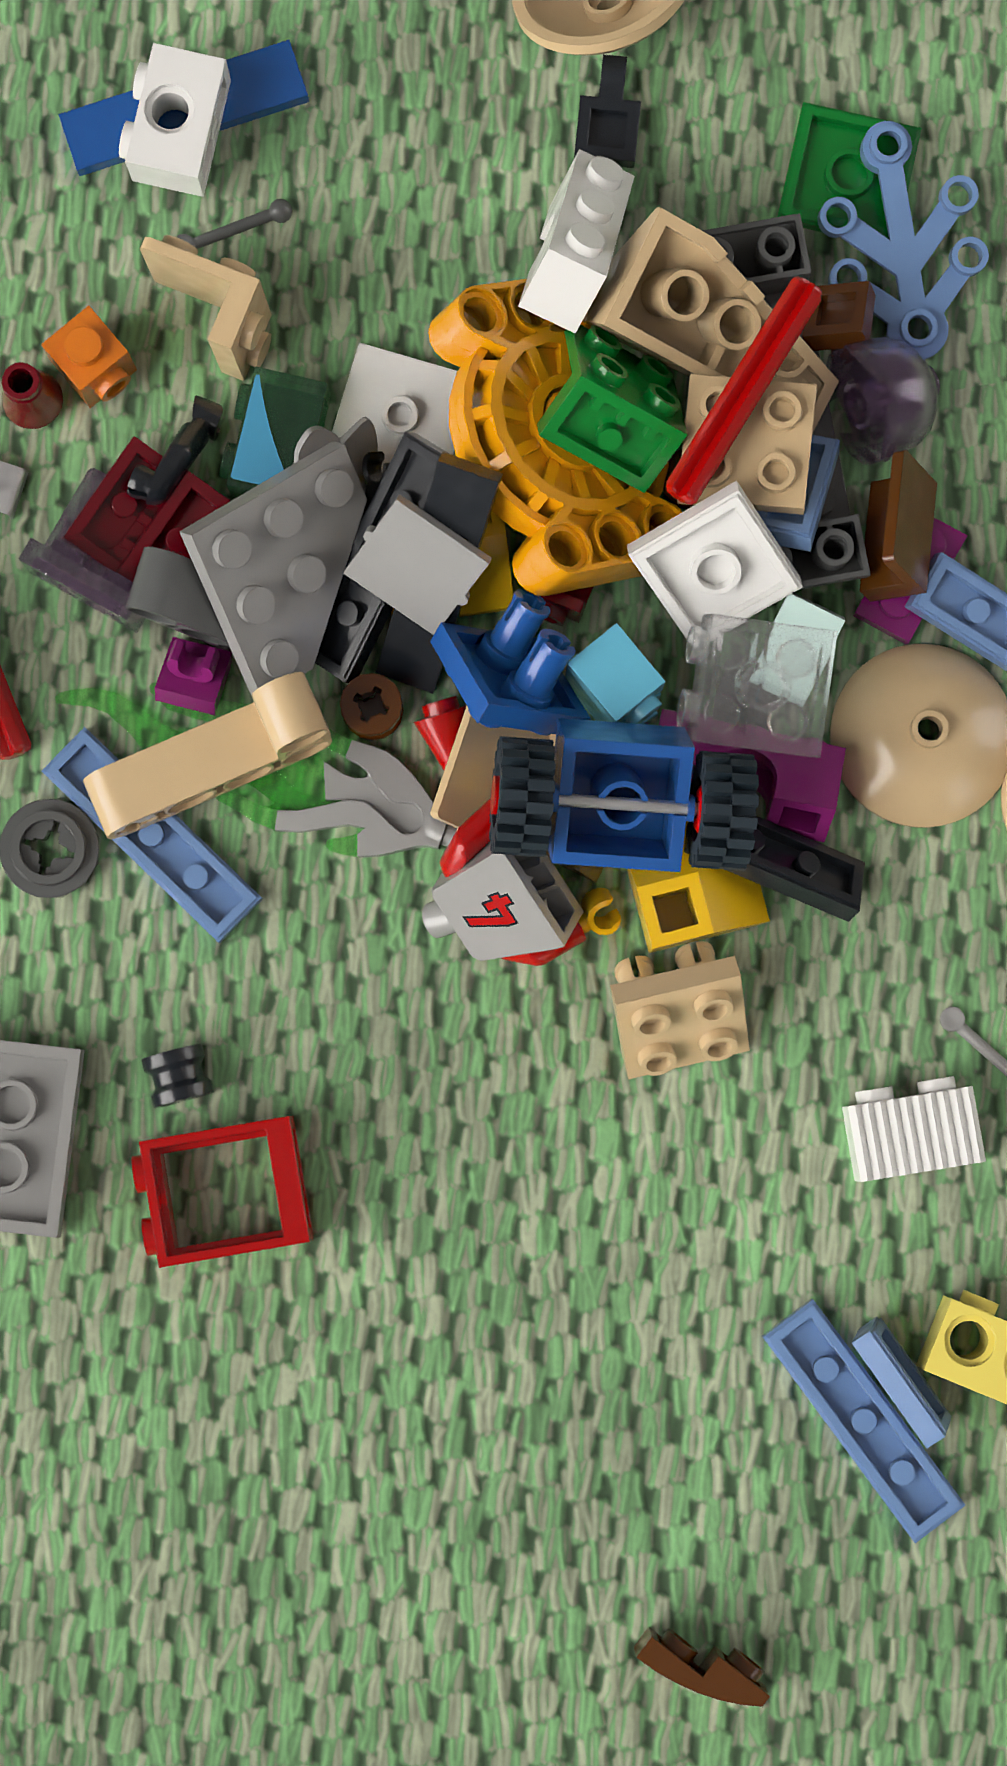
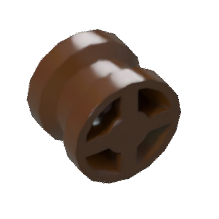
[340,673,404,741]

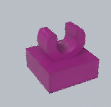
[155,637,232,716]

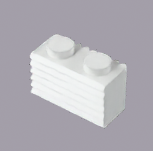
[842,1076,986,1182]

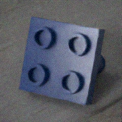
[430,589,591,736]

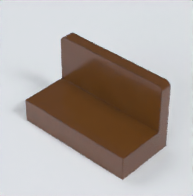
[859,450,937,602]

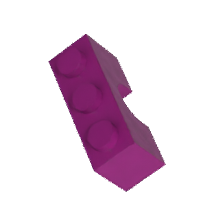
[658,709,846,842]

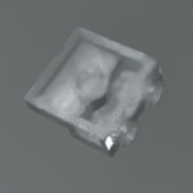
[677,614,838,758]

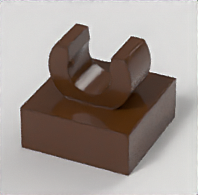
[802,280,876,359]

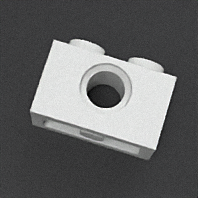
[119,43,231,197]

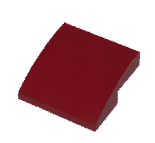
[62,436,230,586]

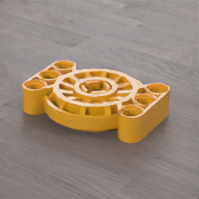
[428,279,683,596]

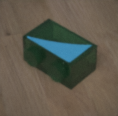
[220,366,331,498]

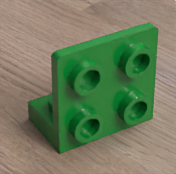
[537,324,688,493]

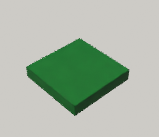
[777,102,922,239]

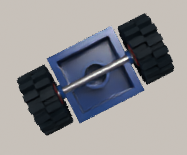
[489,718,759,872]

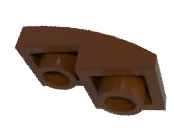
[634,1627,770,1707]

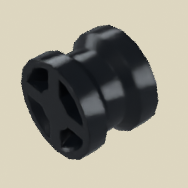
[141,1044,215,1108]

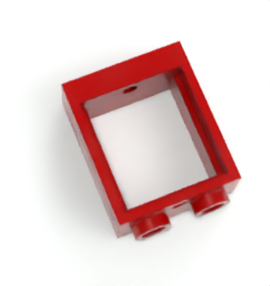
[131,1116,314,1268]

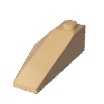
[582,207,839,434]

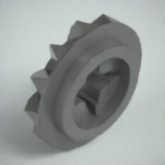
[0,799,99,898]

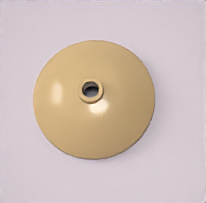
[512,0,684,56]
[830,644,1007,828]

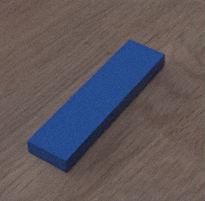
[58,40,309,176]

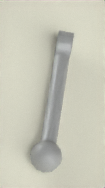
[940,1007,1007,1076]

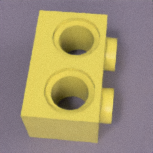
[916,1290,1007,1404]

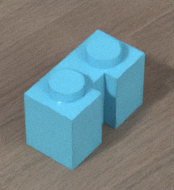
[565,623,666,724]

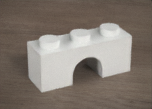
[518,149,635,333]

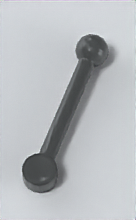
[176,199,293,249]

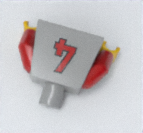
[422,798,621,966]

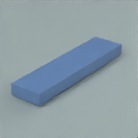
[42,727,263,943]
[762,1299,965,1543]

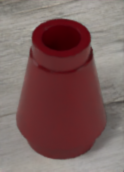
[2,362,63,429]

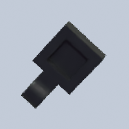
[574,54,641,168]

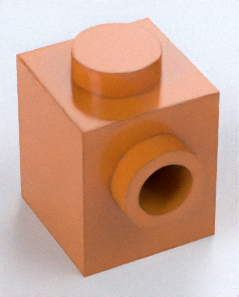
[41,305,137,408]

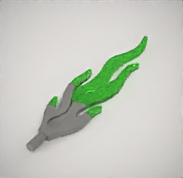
[55,682,457,858]

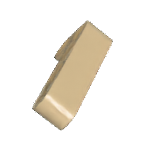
[83,672,332,839]

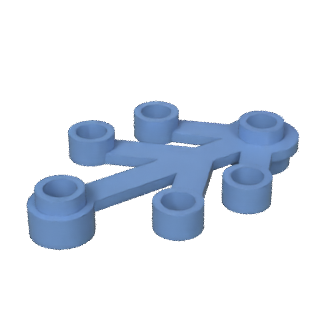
[818,121,989,361]

